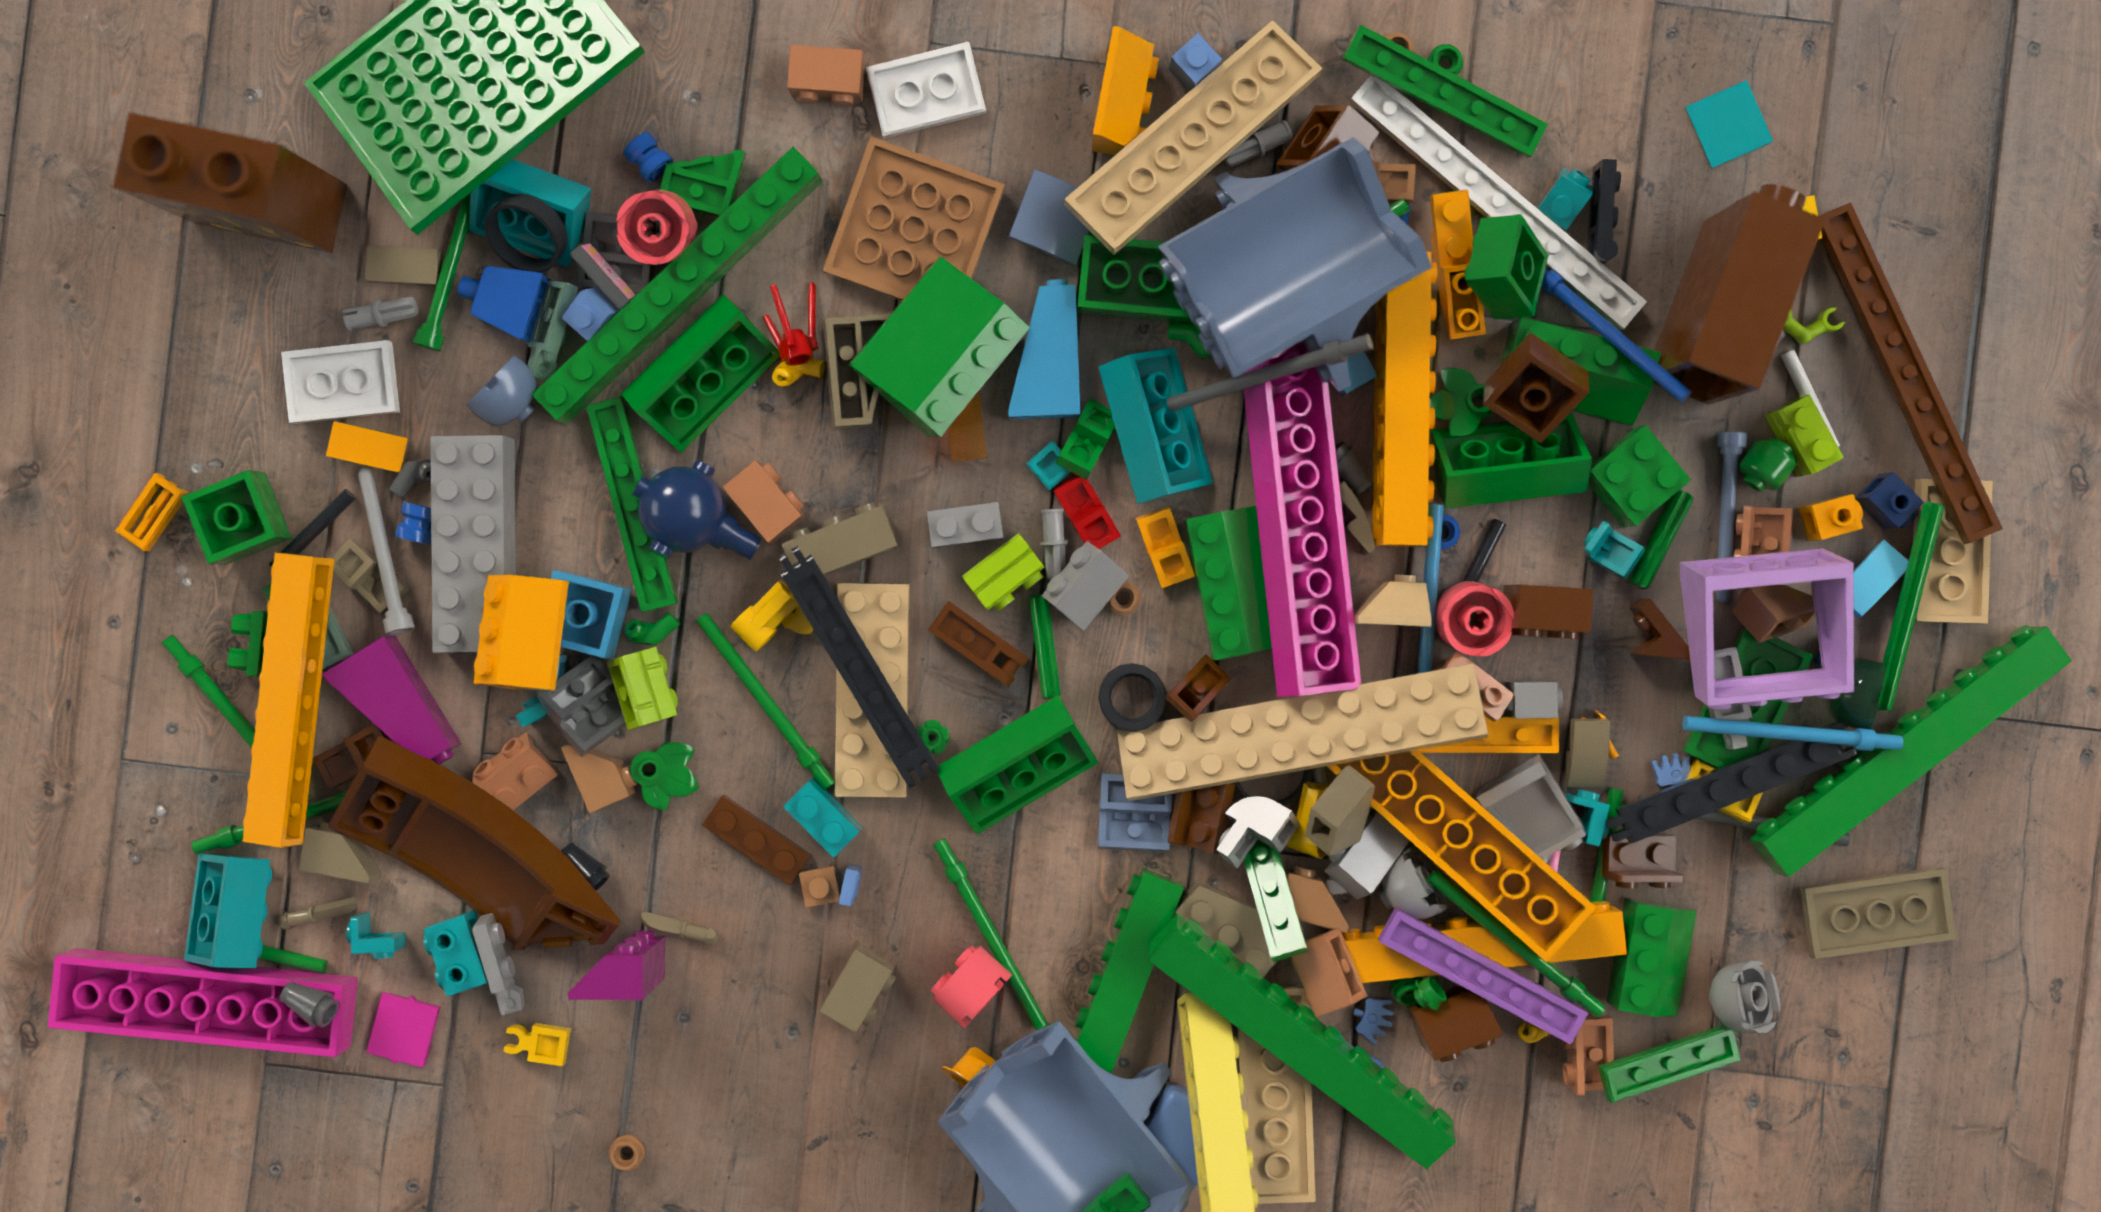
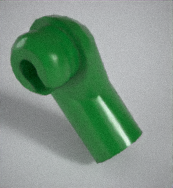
[625,611,681,646]

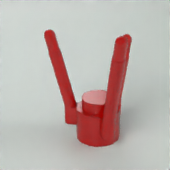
[763,282,819,366]

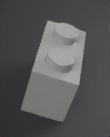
[927,502,1004,548]
[1042,541,1130,631]
[1325,812,1410,899]

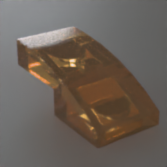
[948,390,987,463]

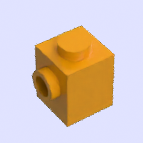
[1798,494,1863,541]

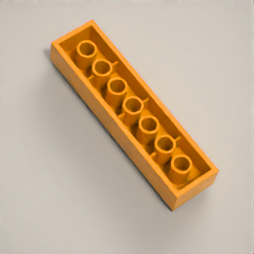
[1372,252,1437,547]
[1327,750,1597,962]

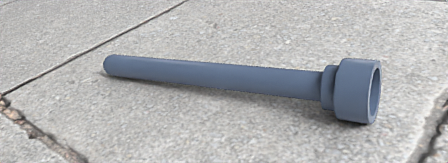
[1716,432,1747,603]

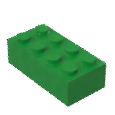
[1077,235,1192,323]

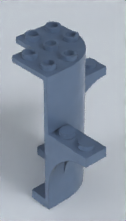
[1158,137,1432,392]
[937,1021,1195,1212]

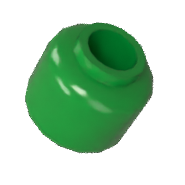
[1739,437,1796,492]

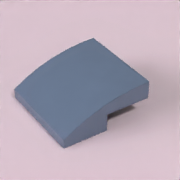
[1009,169,1089,266]
[1098,773,1172,852]

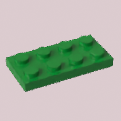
[1682,625,1813,768]

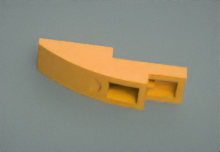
[1430,189,1486,340]

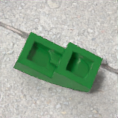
[1055,399,1115,480]
[1081,1172,1150,1212]

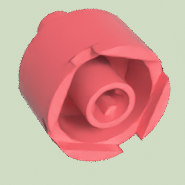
[616,190,698,265]
[1435,581,1514,656]
[930,945,1013,1029]

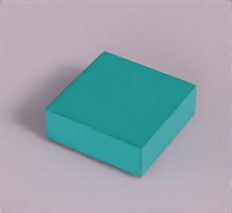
[1026,440,1071,491]

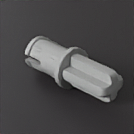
[1224,120,1293,167]
[343,297,418,331]
[1040,509,1068,580]

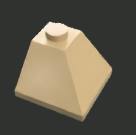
[1353,575,1432,627]

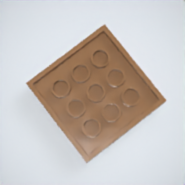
[823,136,1005,301]

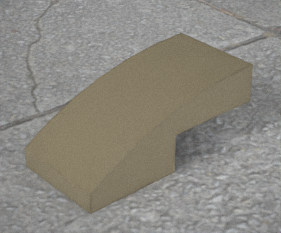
[1339,481,1375,555]
[332,538,410,614]
[1565,718,1610,788]

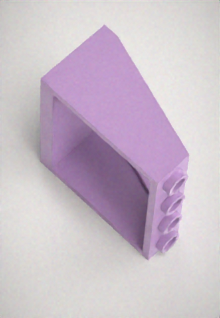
[1680,548,1854,710]

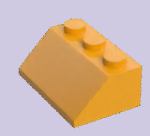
[1091,26,1159,155]
[473,575,569,690]

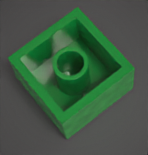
[1465,214,1549,319]
[1588,424,1691,528]
[181,470,292,565]

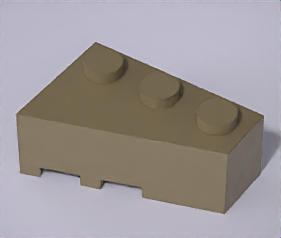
[823,314,891,431]
[1175,879,1304,977]

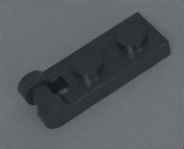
[1587,159,1621,264]

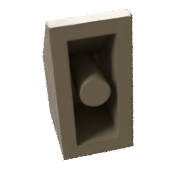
[298,820,382,884]

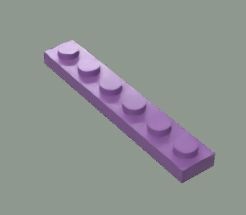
[1378,907,1589,1045]

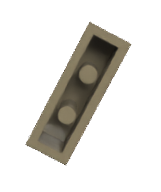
[782,502,900,576]

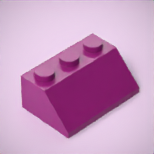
[568,930,665,1000]

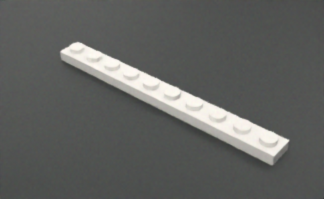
[1349,75,1647,331]

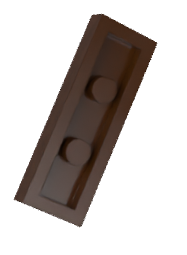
[702,795,811,885]

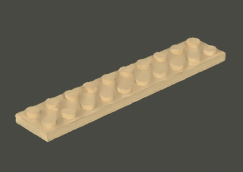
[1117,664,1488,801]

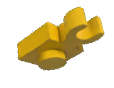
[503,1023,571,1066]

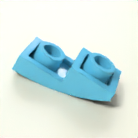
[1854,540,1908,619]

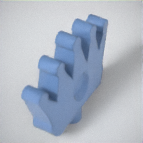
[1650,753,1691,787]
[1353,997,1393,1044]

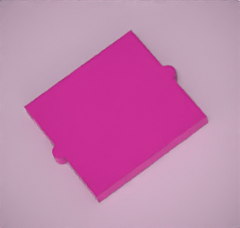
[366,992,441,1068]

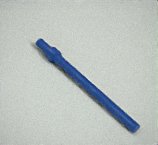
[1541,269,1691,402]

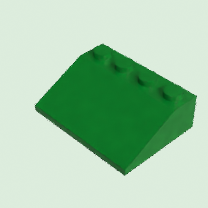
[849,256,1030,437]
[1184,506,1272,660]

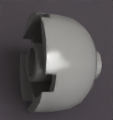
[1379,846,1447,920]
[1709,960,1780,1033]

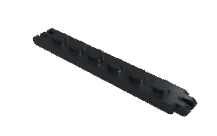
[778,546,940,789]
[1605,719,1859,843]

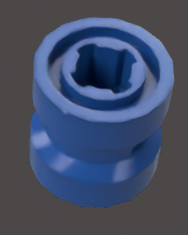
[623,132,674,183]
[394,501,431,545]

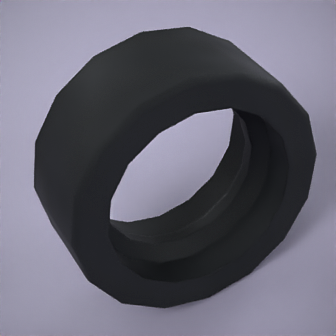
[1098,663,1166,732]

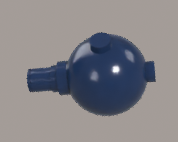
[632,460,761,560]

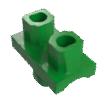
[227,610,268,676]

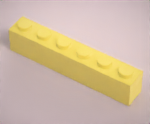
[1177,993,1258,1212]

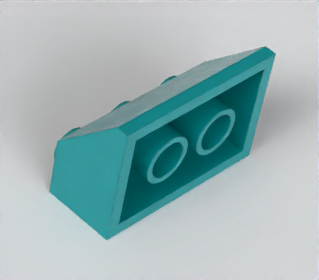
[469,159,591,268]
[184,853,272,968]

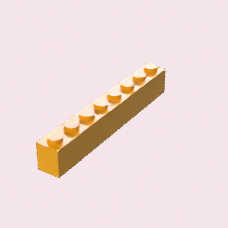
[243,553,335,848]
[1341,901,1627,983]

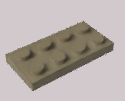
[1800,867,1957,959]

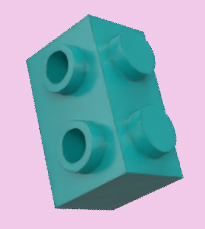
[423,910,488,997]

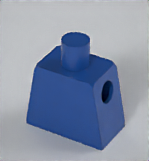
[458,266,551,343]

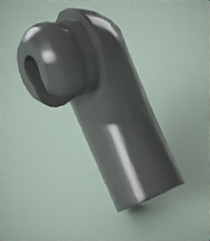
[389,459,431,498]

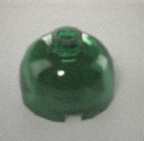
[1828,658,1885,729]

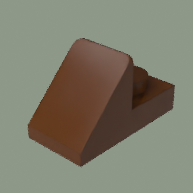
[1629,599,1690,660]
[1165,654,1232,722]

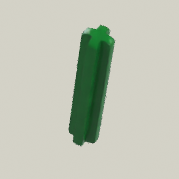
[1630,490,1694,589]
[1029,594,1061,699]

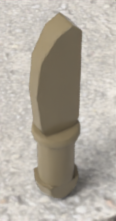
[277,897,357,929]
[641,912,719,945]

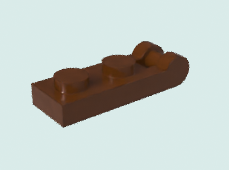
[928,601,1030,687]

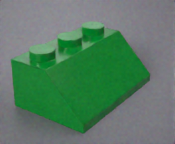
[1606,897,1697,1017]

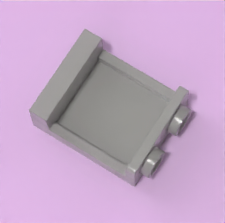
[1476,754,1586,863]

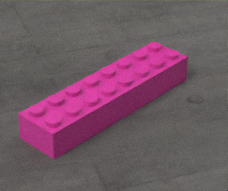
[48,948,358,1057]

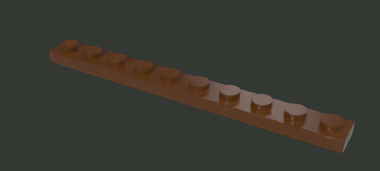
[1819,202,2003,545]

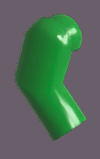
[1168,322,1212,359]

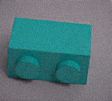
[783,778,863,858]

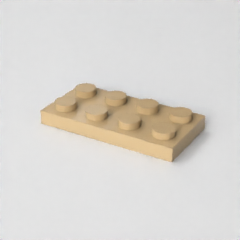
[1913,479,1993,624]

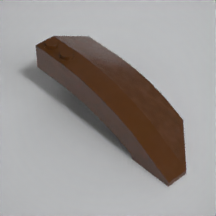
[327,736,621,951]

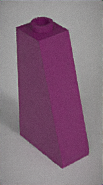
[322,636,461,765]

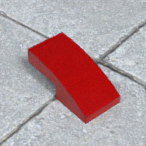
[1052,475,1121,549]

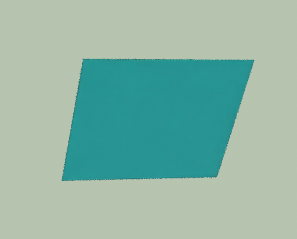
[1685,80,1774,168]

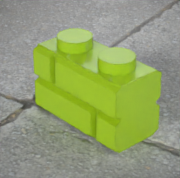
[1764,394,1844,477]
[962,533,1045,611]
[607,647,678,730]

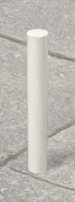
[1780,349,1840,447]

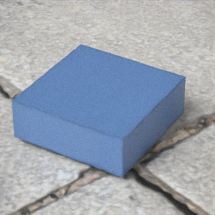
[838,864,863,907]

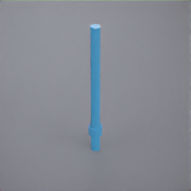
[1413,504,1444,675]
[1682,716,1903,751]

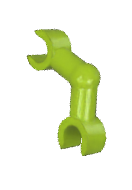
[1783,308,1845,344]

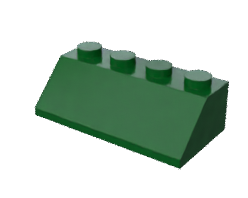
[621,294,780,453]
[1500,317,1661,426]
[1431,414,1592,509]
[937,695,1099,834]

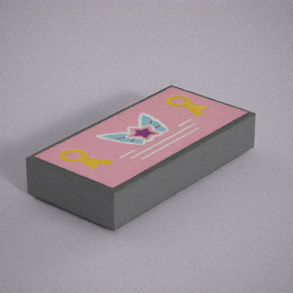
[570,242,636,309]

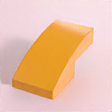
[326,421,408,472]
[1135,506,1195,588]

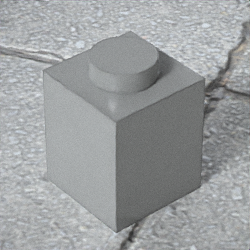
[1506,681,1563,719]

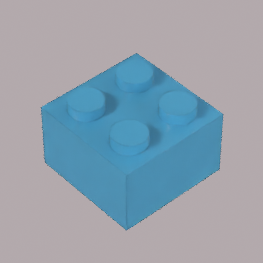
[551,570,632,658]

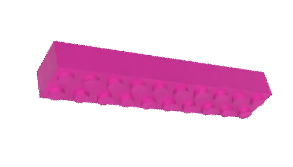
[1242,340,1362,697]

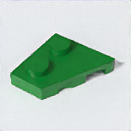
[660,149,746,217]

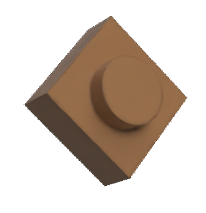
[799,865,841,908]

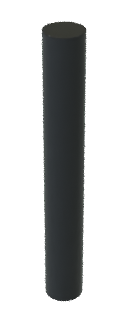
[269,489,356,568]
[1462,519,1506,582]

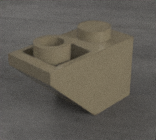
[1305,765,1375,856]

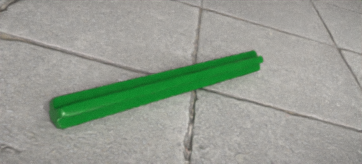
[1872,502,1944,711]

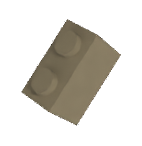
[819,943,896,1033]

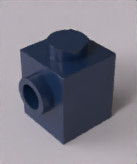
[1855,472,1924,529]

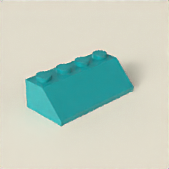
[1098,347,1213,504]

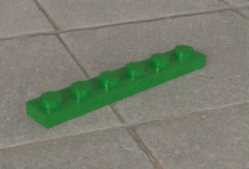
[1341,25,1548,158]
[586,396,678,613]

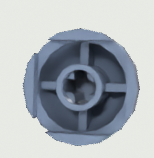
[466,355,537,425]

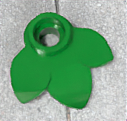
[1429,368,1494,437]
[630,742,699,811]

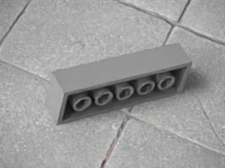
[430,435,516,652]

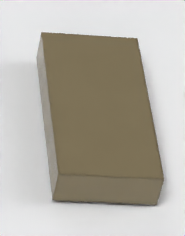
[365,245,442,286]

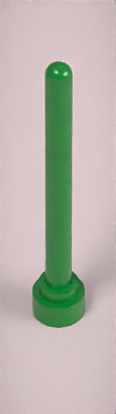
[412,193,471,351]

